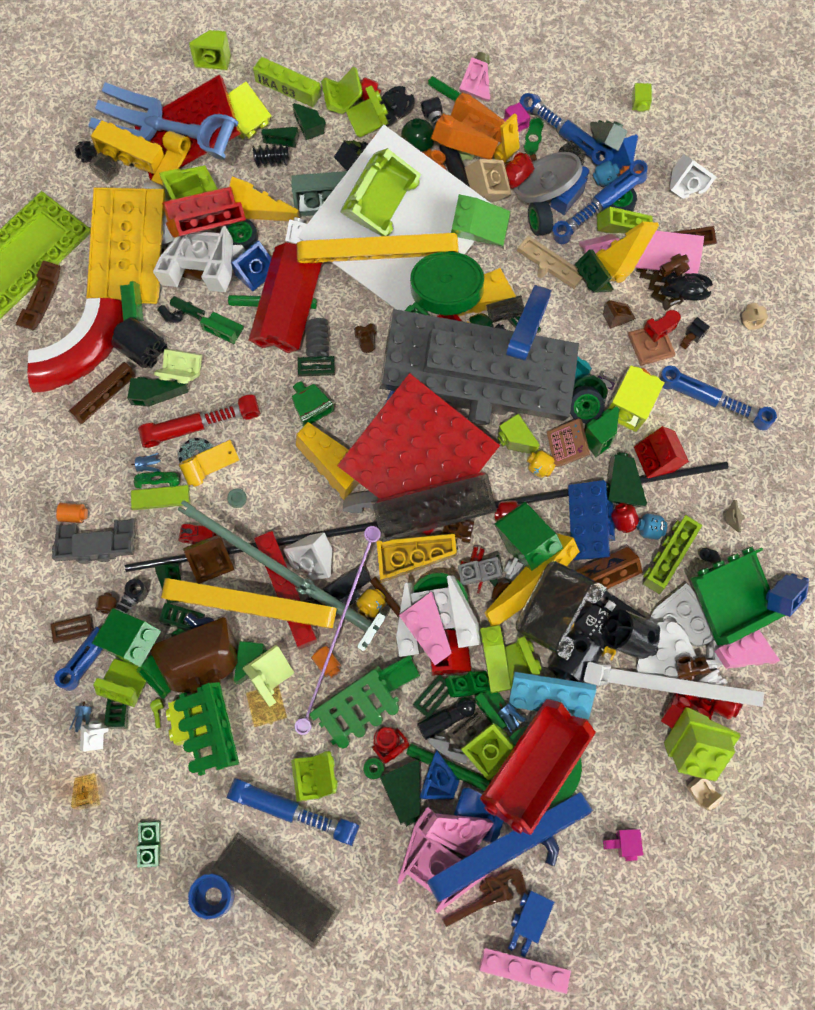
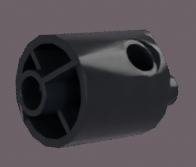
[111,317,167,368]
[602,609,660,659]
[548,628,603,683]

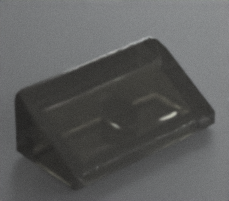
[447,708,491,750]

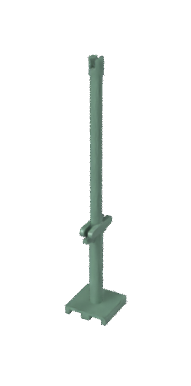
[178,500,389,651]

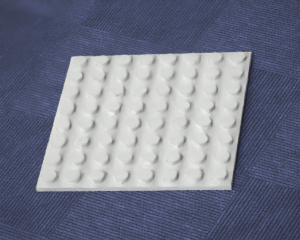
[298,125,492,311]

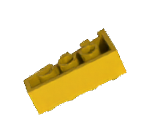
[91,120,164,174]
[457,268,516,316]
[296,422,359,500]
[377,534,457,583]

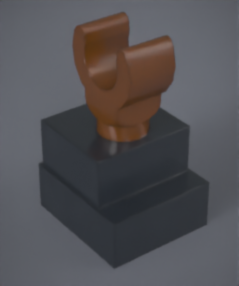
[680,317,710,350]

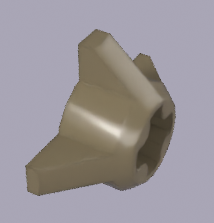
[725,500,745,533]

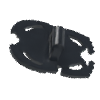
[380,86,415,127]
[660,272,713,300]

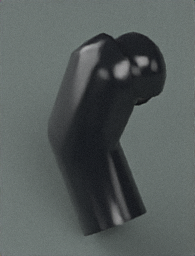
[157,305,183,323]
[699,548,721,563]

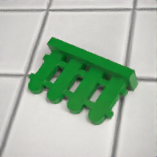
[309,665,400,749]
[174,682,240,776]

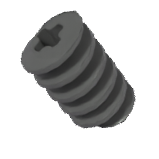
[305,318,329,357]

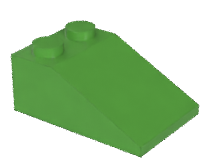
[451,194,510,247]

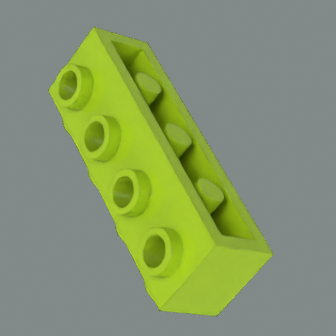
[643,515,702,595]

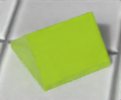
[461,723,515,780]

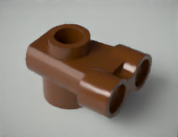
[660,253,690,277]
[354,324,376,353]
[442,518,474,543]
[675,656,711,681]

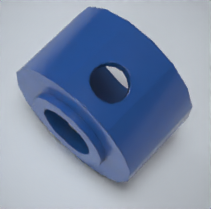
[188,874,235,919]

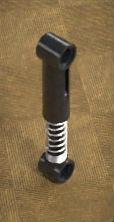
[421,96,470,187]

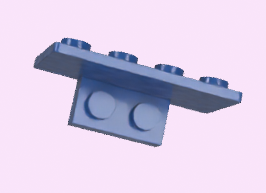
[568,480,615,561]

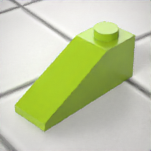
[597,207,653,234]
[480,625,511,693]

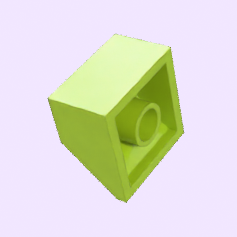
[189,30,231,70]
[497,414,540,454]

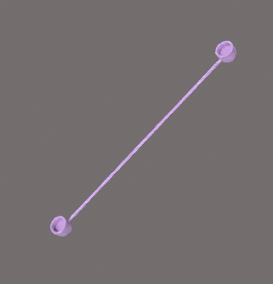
[295,526,381,735]

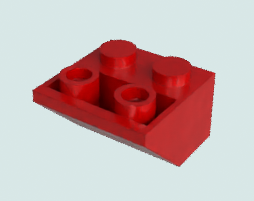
[634,426,689,478]
[430,630,472,676]
[661,693,714,729]

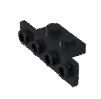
[302,565,371,614]

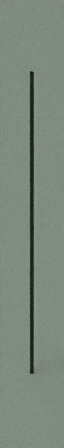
[125,461,729,572]

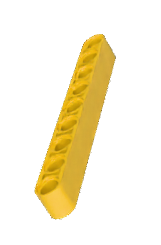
[296,233,459,263]
[161,578,337,629]

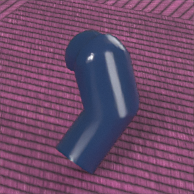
[184,612,214,628]
[541,836,559,866]

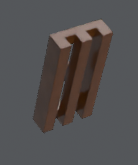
[50,615,93,644]

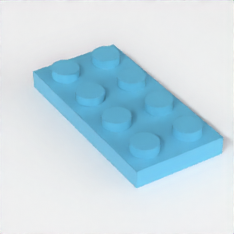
[509,672,596,719]

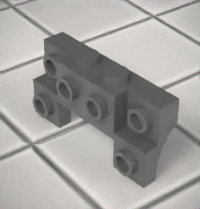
[52,518,135,564]

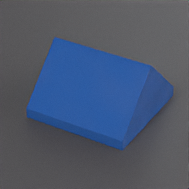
[231,240,272,292]

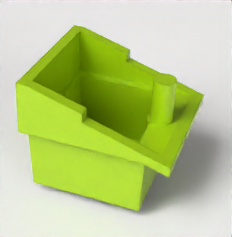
[159,165,218,200]
[664,708,741,782]

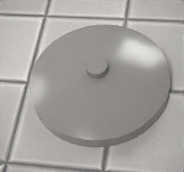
[514,152,582,203]

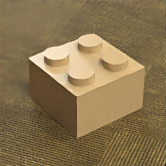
[465,159,512,202]

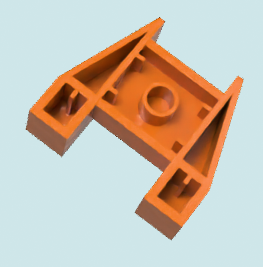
[431,92,505,160]

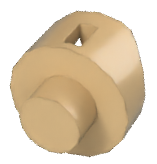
[741,303,768,330]

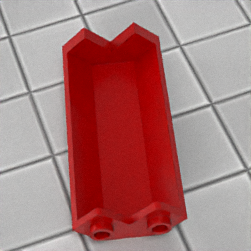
[249,242,322,353]
[480,699,596,835]

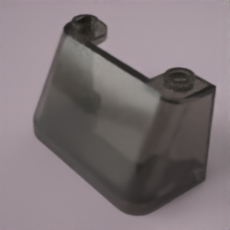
[516,561,607,660]

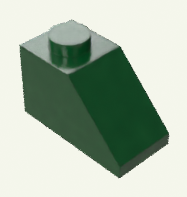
[292,103,326,140]

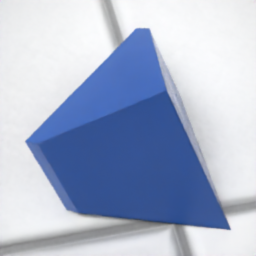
[601,134,638,170]
[420,750,460,799]

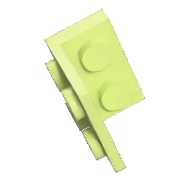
[243,645,294,707]

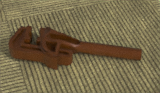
[442,868,526,927]

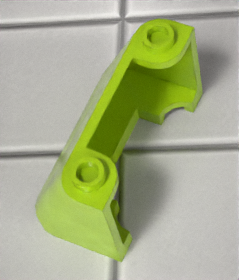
[341,148,422,236]

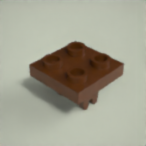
[183,535,235,584]

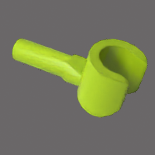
[150,698,164,728]

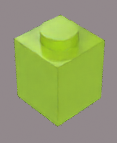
[632,83,652,112]

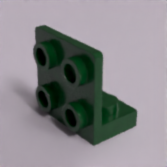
[575,249,614,292]

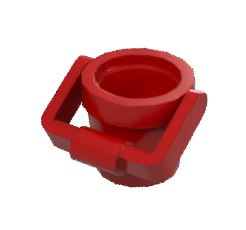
[371,727,409,763]

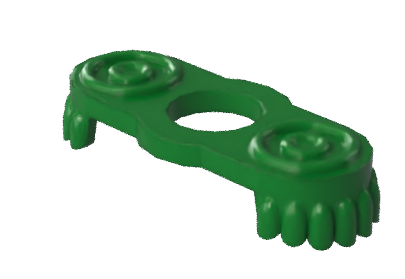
[523,117,544,155]
[134,471,180,489]

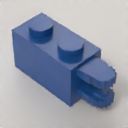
[550,166,589,216]
[766,573,809,617]
[508,890,555,958]

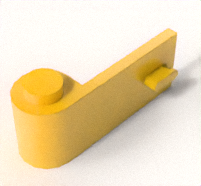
[494,113,520,162]
[151,131,191,186]
[178,440,239,487]

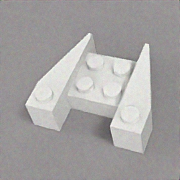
[153,226,233,292]
[396,576,482,657]

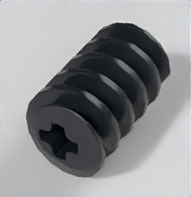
[253,143,289,168]

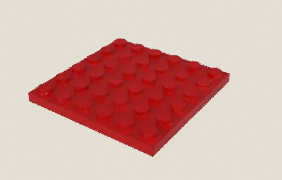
[337,373,500,536]

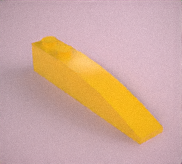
[484,533,580,626]

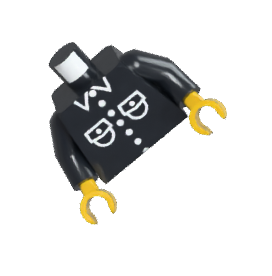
[560,599,617,660]

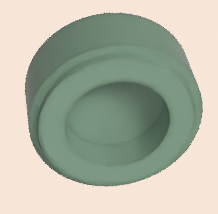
[227,488,247,508]

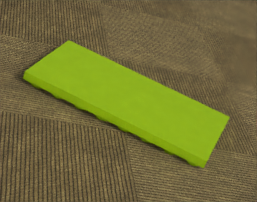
[0,191,91,319]

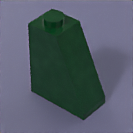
[606,452,647,507]
[380,759,420,827]

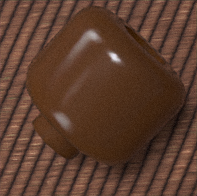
[95,593,117,614]

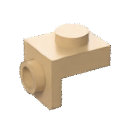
[686,777,724,811]

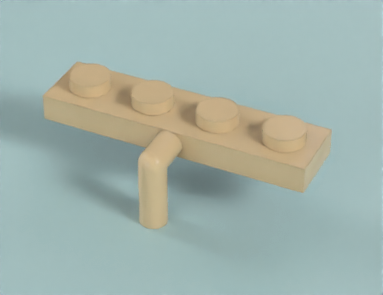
[517,235,584,290]

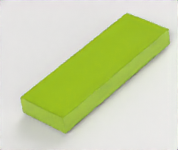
[131,485,190,510]

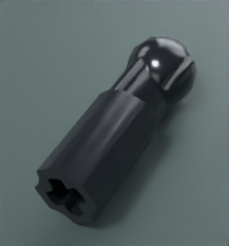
[417,697,476,740]

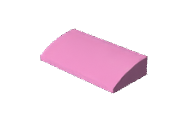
[635,231,704,274]

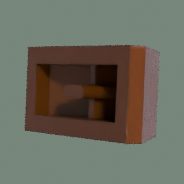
[603,300,636,329]

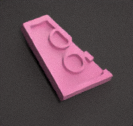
[399,591,452,665]
[714,630,780,669]
[422,813,494,857]

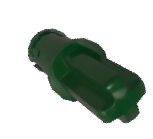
[170,296,205,321]

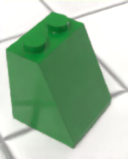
[494,502,563,571]
[91,608,161,667]

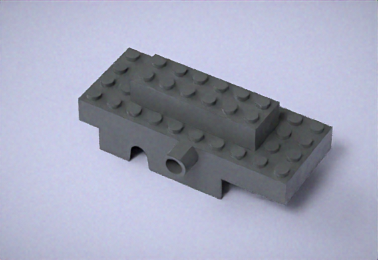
[379,309,579,425]

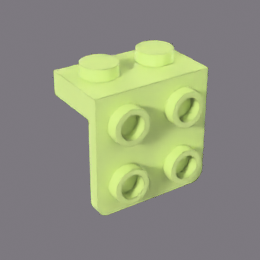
[154,349,202,384]

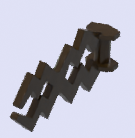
[636,268,684,311]

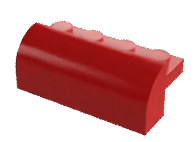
[162,187,246,238]

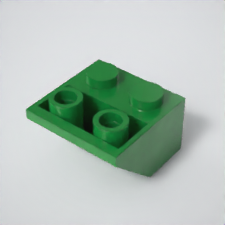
[585,406,619,457]

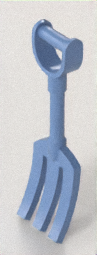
[88,82,238,160]

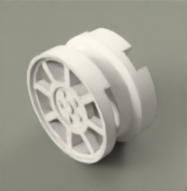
[697,669,728,698]

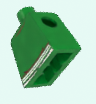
[292,381,334,427]

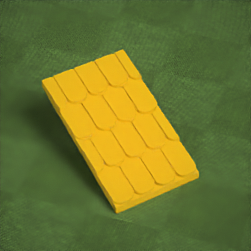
[86,187,165,304]

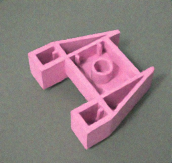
[398,807,486,913]

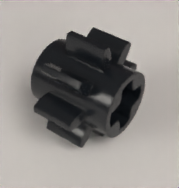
[75,141,97,163]

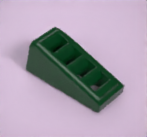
[261,127,299,148]
[155,563,181,603]
[159,603,205,631]
[104,699,128,729]

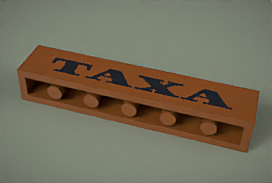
[527,547,643,621]

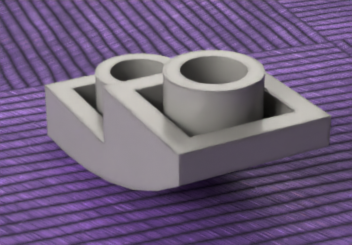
[343,491,383,513]
[458,557,503,585]
[429,735,468,764]

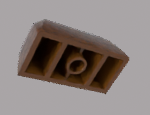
[150,617,238,694]

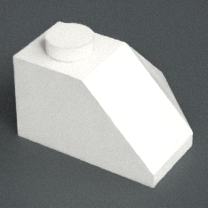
[670,154,716,199]
[283,533,332,580]

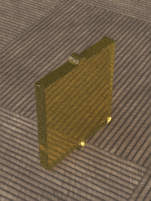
[246,685,287,727]

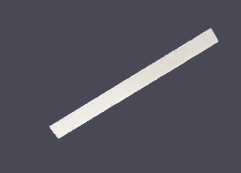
[608,669,764,707]

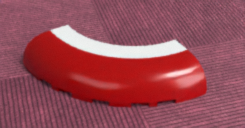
[27,298,124,393]

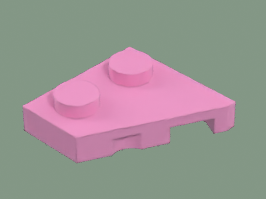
[459,57,490,102]

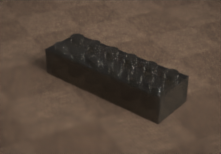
[371,471,497,542]
[211,833,341,949]

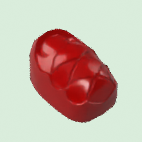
[505,152,535,188]

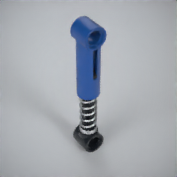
[54,579,148,691]

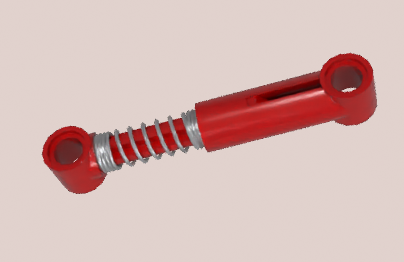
[138,395,260,448]

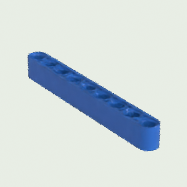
[506,285,552,361]
[427,792,593,902]

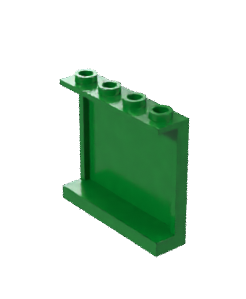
[690,546,786,645]

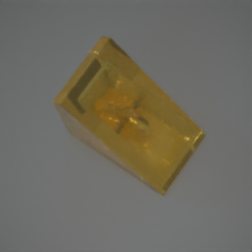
[71,773,100,810]

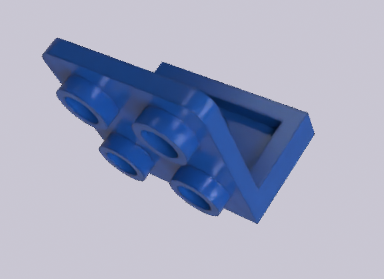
[454,787,504,843]

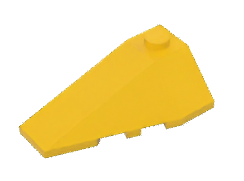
[229,176,300,221]
[596,221,659,283]

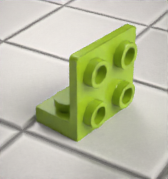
[93,659,146,707]

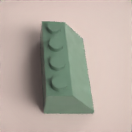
[291,171,348,216]

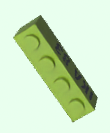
[253,56,321,108]

